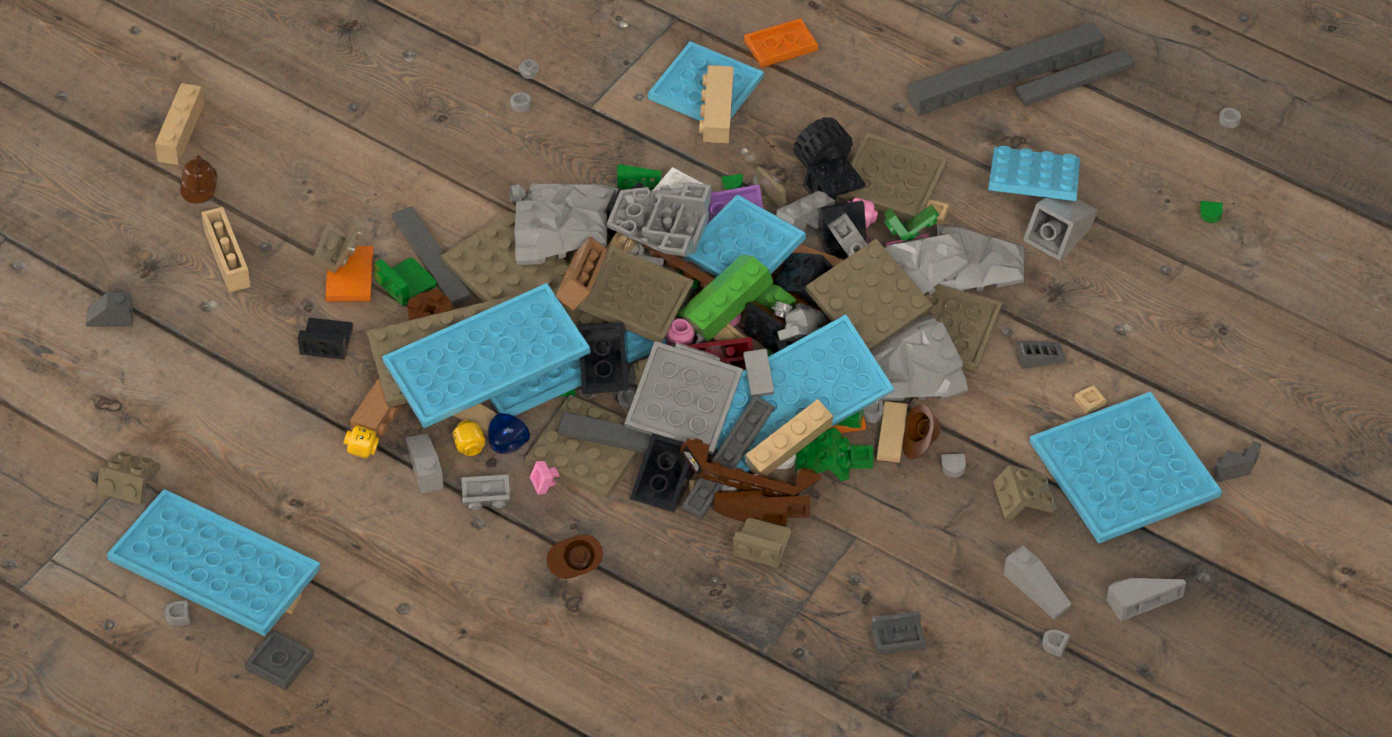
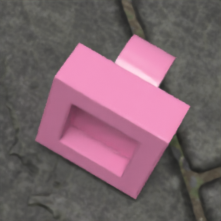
[529,461,560,495]

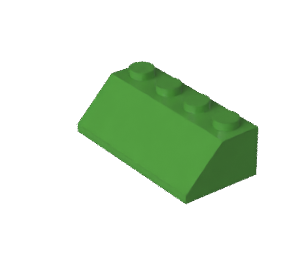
[677,254,773,342]

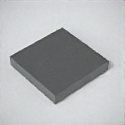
[245,630,314,691]

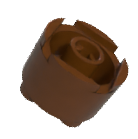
[407,289,453,321]

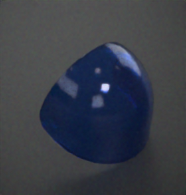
[488,413,530,454]

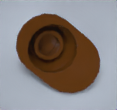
[180,155,217,204]
[903,404,941,459]
[546,534,603,579]

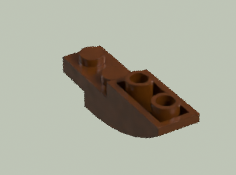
[714,490,810,526]

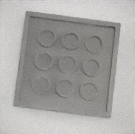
[624,341,743,455]

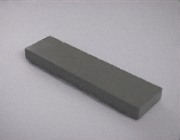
[558,412,651,453]

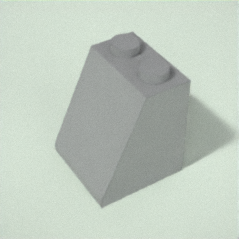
[1023,198,1098,261]

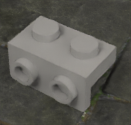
[461,474,510,510]

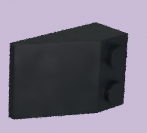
[578,322,629,395]
[630,433,694,512]

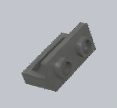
[871,611,925,655]

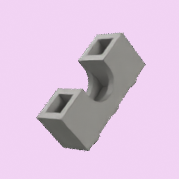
[776,191,835,232]

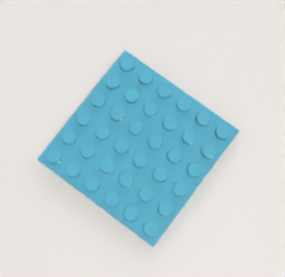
[1029,392,1222,544]

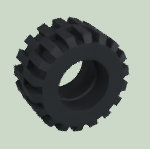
[793,117,853,169]

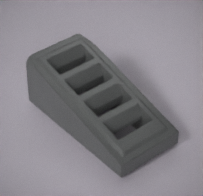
[1016,341,1066,369]

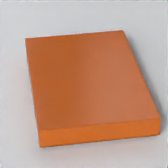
[744,18,819,68]
[325,246,374,302]

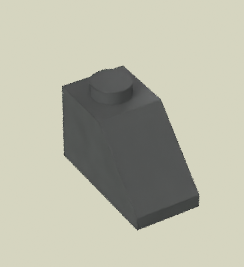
[86,292,134,327]

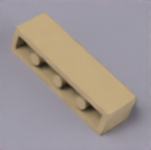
[699,65,734,143]
[155,83,204,165]
[201,207,250,293]
[745,399,833,476]

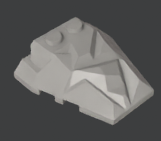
[607,182,712,256]
[523,183,622,213]
[515,200,607,265]
[936,224,1024,291]
[885,232,970,295]
[870,315,968,401]

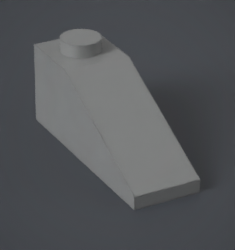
[405,433,443,494]
[1003,545,1072,619]
[1106,578,1186,622]

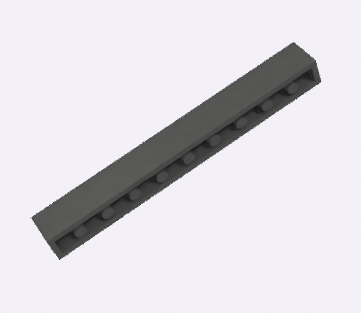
[907,22,1105,116]

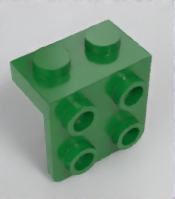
[884,205,939,242]
[374,258,437,307]
[795,427,851,482]

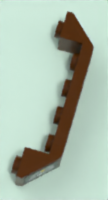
[680,438,821,497]

